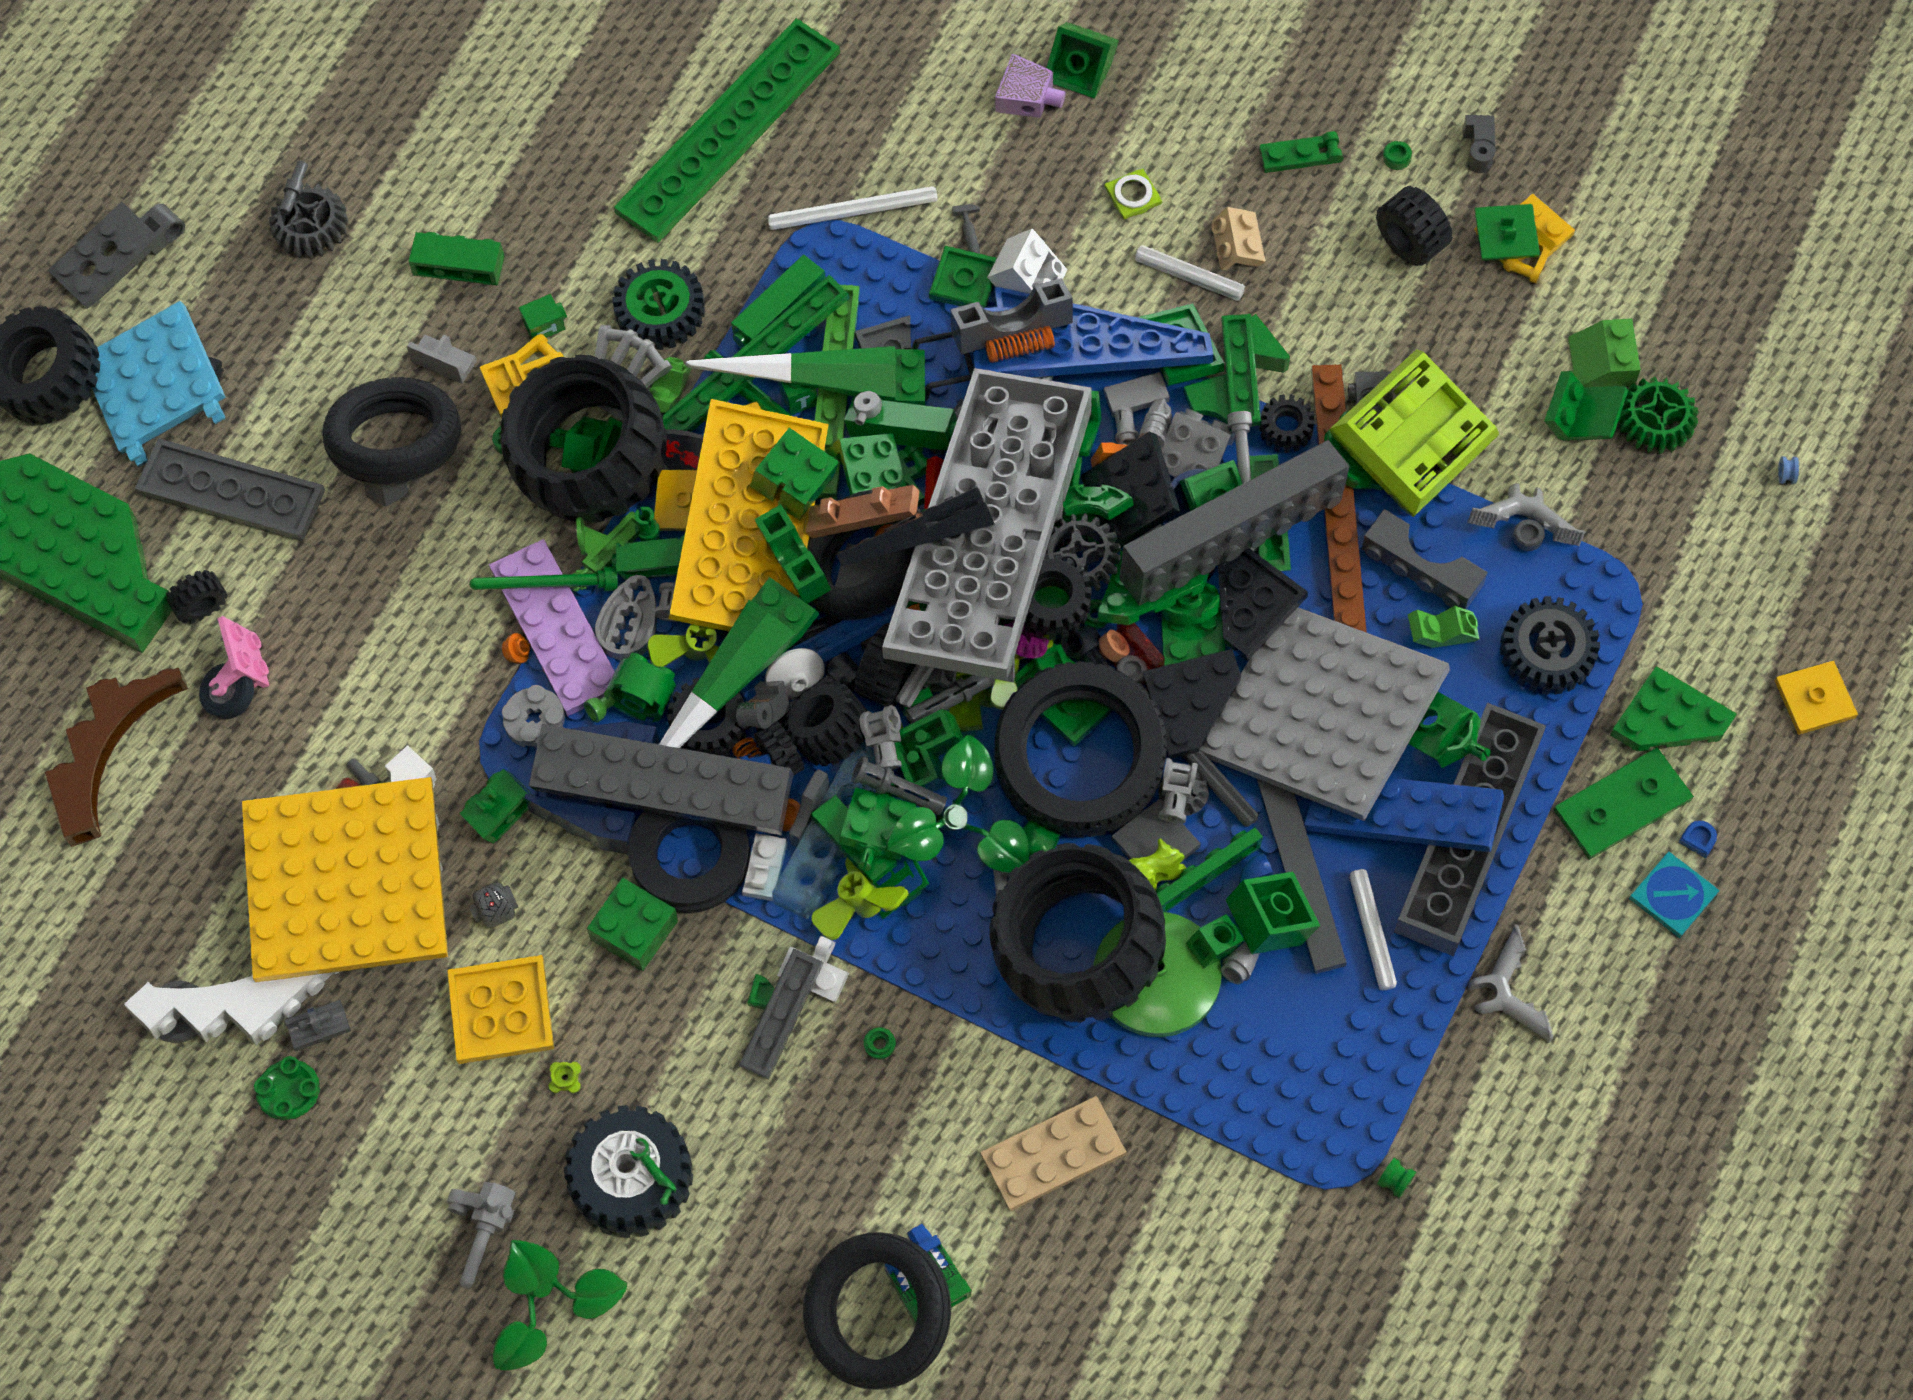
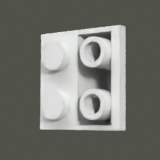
[988,229,1067,294]

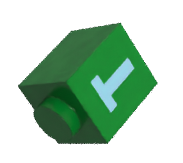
[518,293,567,339]
[778,381,817,415]

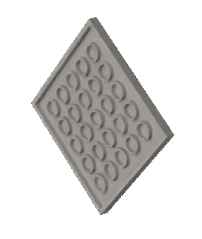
[1200,608,1450,821]

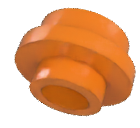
[502,633,530,664]

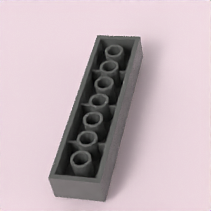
[1119,440,1349,606]
[1394,703,1546,957]
[529,724,793,835]

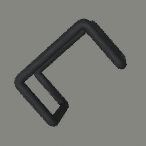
[912,332,974,401]

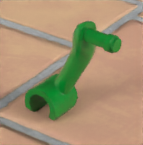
[630,1138,676,1206]

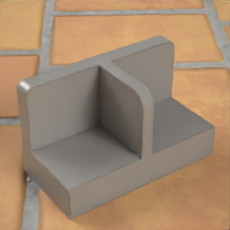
[407,335,477,384]

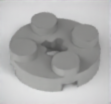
[502,685,565,748]

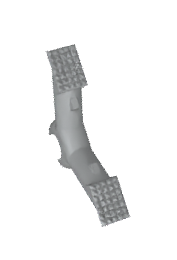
[1467,483,1585,546]
[1468,924,1554,1043]

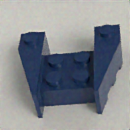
[525,721,659,854]

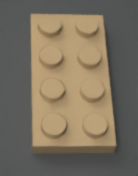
[981,1096,1127,1212]

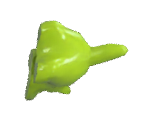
[1129,838,1186,890]

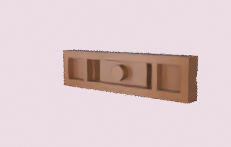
[806,485,919,538]

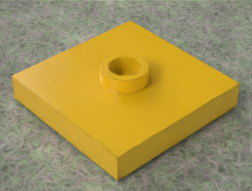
[654,470,697,531]
[1775,661,1858,735]

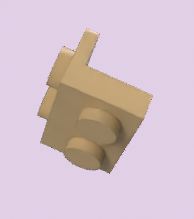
[1212,207,1265,270]

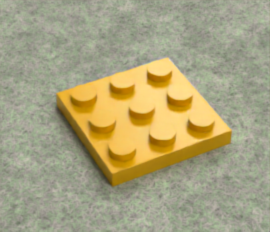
[447,955,554,1064]

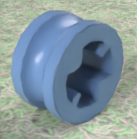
[1778,457,1799,484]

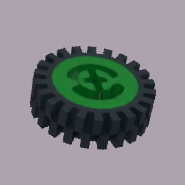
[612,259,705,350]

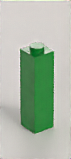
[731,254,826,348]
[844,397,957,451]

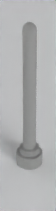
[1227,411,1258,553]

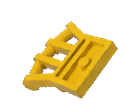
[1475,194,1575,284]
[480,334,564,419]

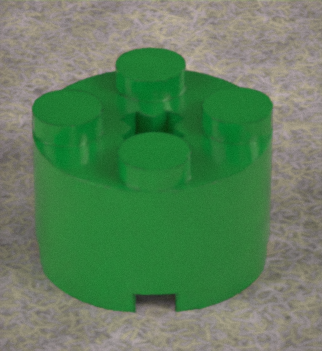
[604,653,676,722]

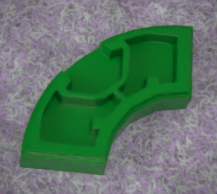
[1063,484,1134,520]

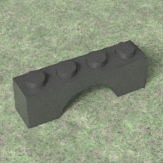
[950,278,1073,355]
[1362,509,1488,609]

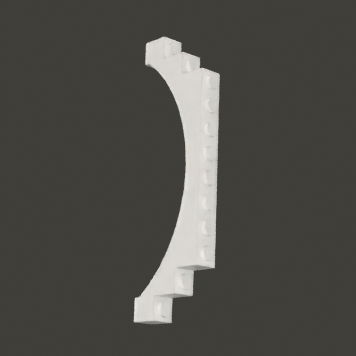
[124,745,443,1045]

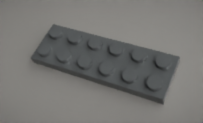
[135,438,325,541]

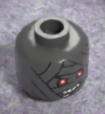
[469,882,519,928]

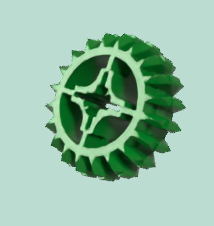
[1618,376,1699,455]

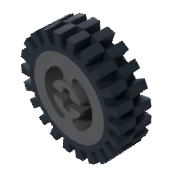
[1500,596,1600,695]

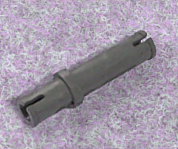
[905,675,995,724]

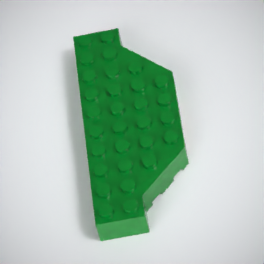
[0,453,173,653]

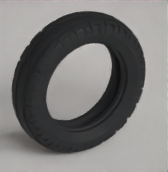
[322,377,461,485]
[807,490,918,620]
[803,1232,951,1390]

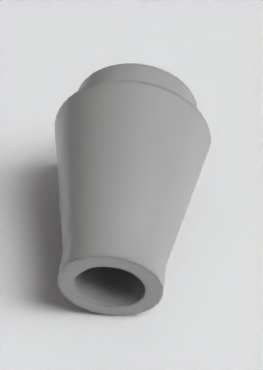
[1221,942,1260,985]

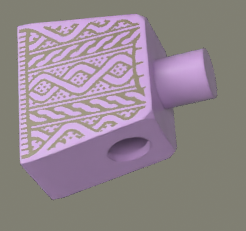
[995,54,1066,118]

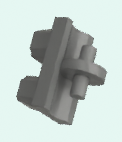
[285,1000,351,1051]

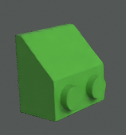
[1568,318,1641,387]

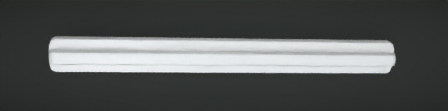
[768,186,937,230]

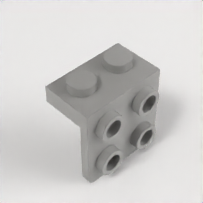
[1161,409,1235,477]

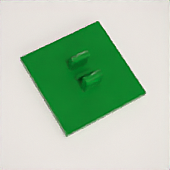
[1474,204,1540,261]

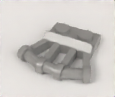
[595,325,672,421]

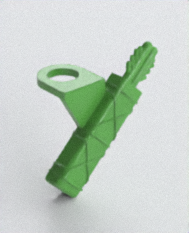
[569,511,638,592]

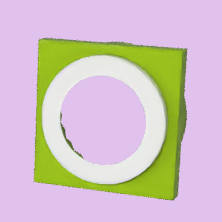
[1104,168,1162,220]

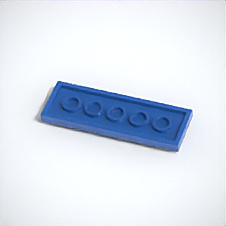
[1304,778,1504,852]

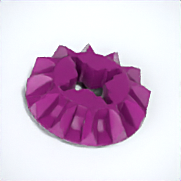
[1004,620,1049,658]

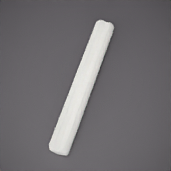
[1135,245,1245,301]
[1350,869,1397,990]

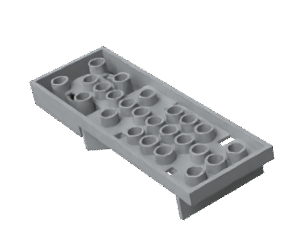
[882,368,1092,682]

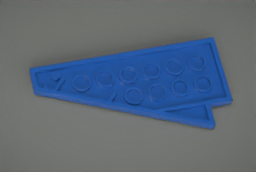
[972,287,1213,378]

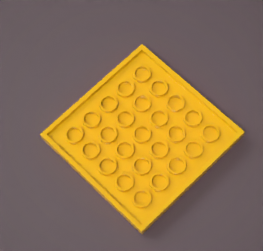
[242,777,448,983]

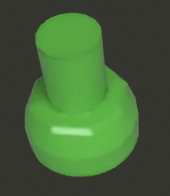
[584,696,615,723]

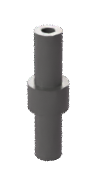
[279,161,308,215]
[346,758,382,786]

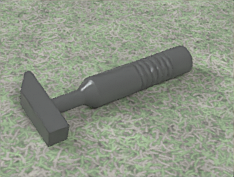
[952,204,981,254]

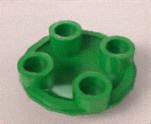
[254,1056,320,1120]

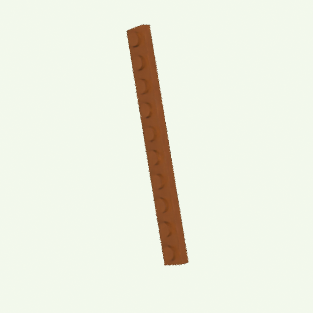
[1311,364,1367,633]

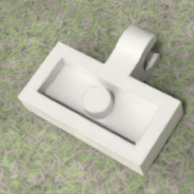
[777,936,849,1002]

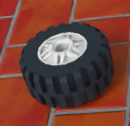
[564,1105,693,1238]

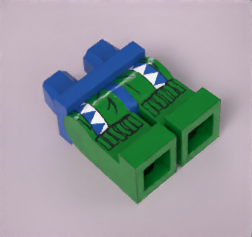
[884,1224,972,1325]

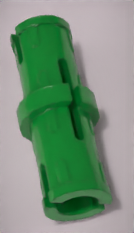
[635,507,660,542]

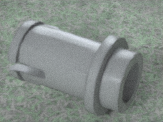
[1114,408,1139,445]

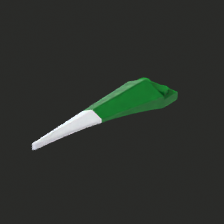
[686,346,925,405]
[659,577,819,748]

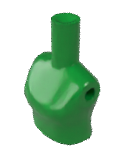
[1023,821,1060,857]

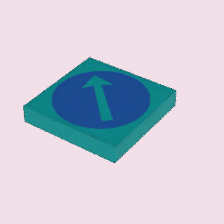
[1629,851,1720,938]

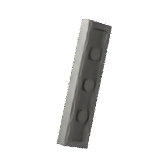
[739,949,824,1079]

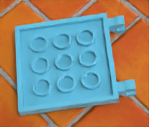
[92,301,226,467]

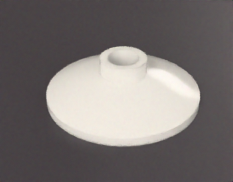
[765,648,824,700]

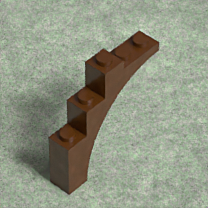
[45,667,188,847]

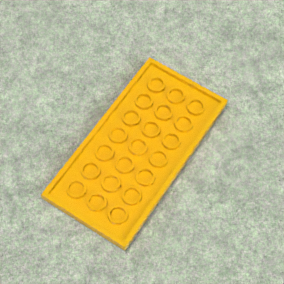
[668,399,829,632]

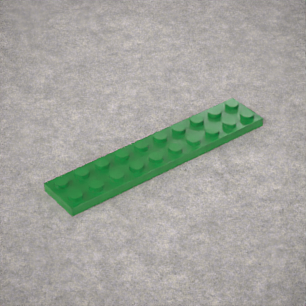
[614,18,840,243]

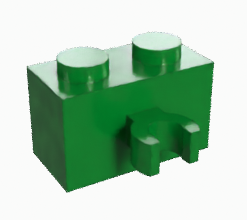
[549,416,607,473]
[459,769,533,844]

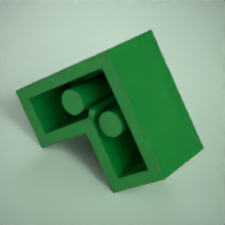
[895,708,963,797]

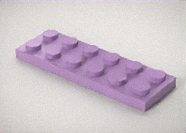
[489,539,615,716]

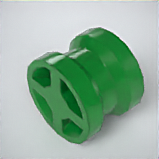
[1377,1157,1417,1199]

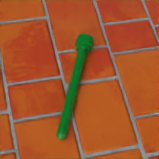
[469,567,618,591]

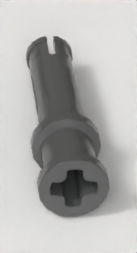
[851,756,947,815]

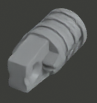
[1138,398,1172,449]

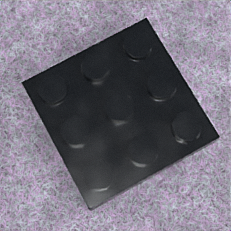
[1080,431,1180,548]

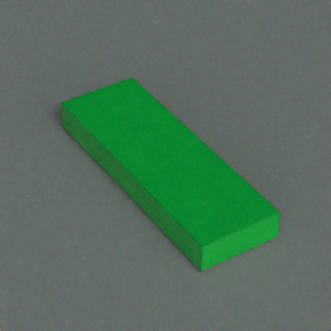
[811,795,897,885]

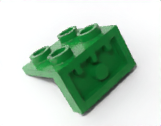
[1544,371,1628,441]
[826,434,906,495]

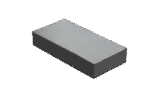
[1104,372,1170,417]

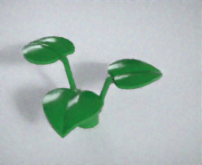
[886,735,1029,873]
[492,1240,627,1371]

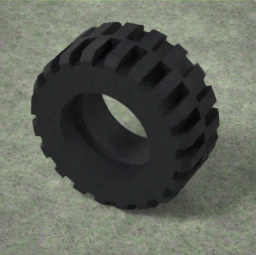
[0,306,100,424]

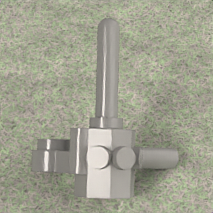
[447,1182,515,1289]

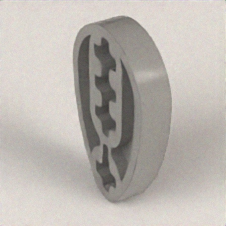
[595,575,657,660]

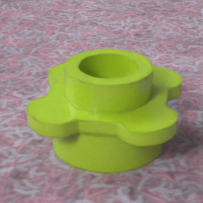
[549,1062,582,1093]

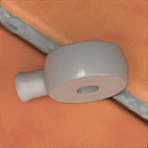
[854,391,882,426]

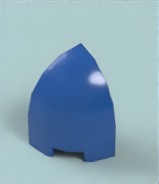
[1238,853,1273,885]

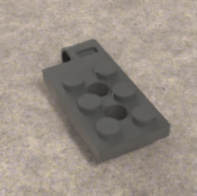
[48,202,185,309]

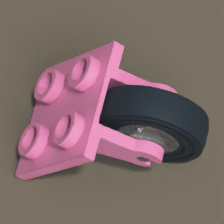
[199,616,269,719]

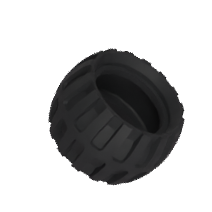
[500,355,667,523]
[989,843,1166,1022]

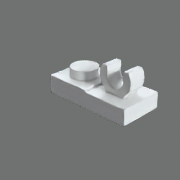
[743,833,787,901]

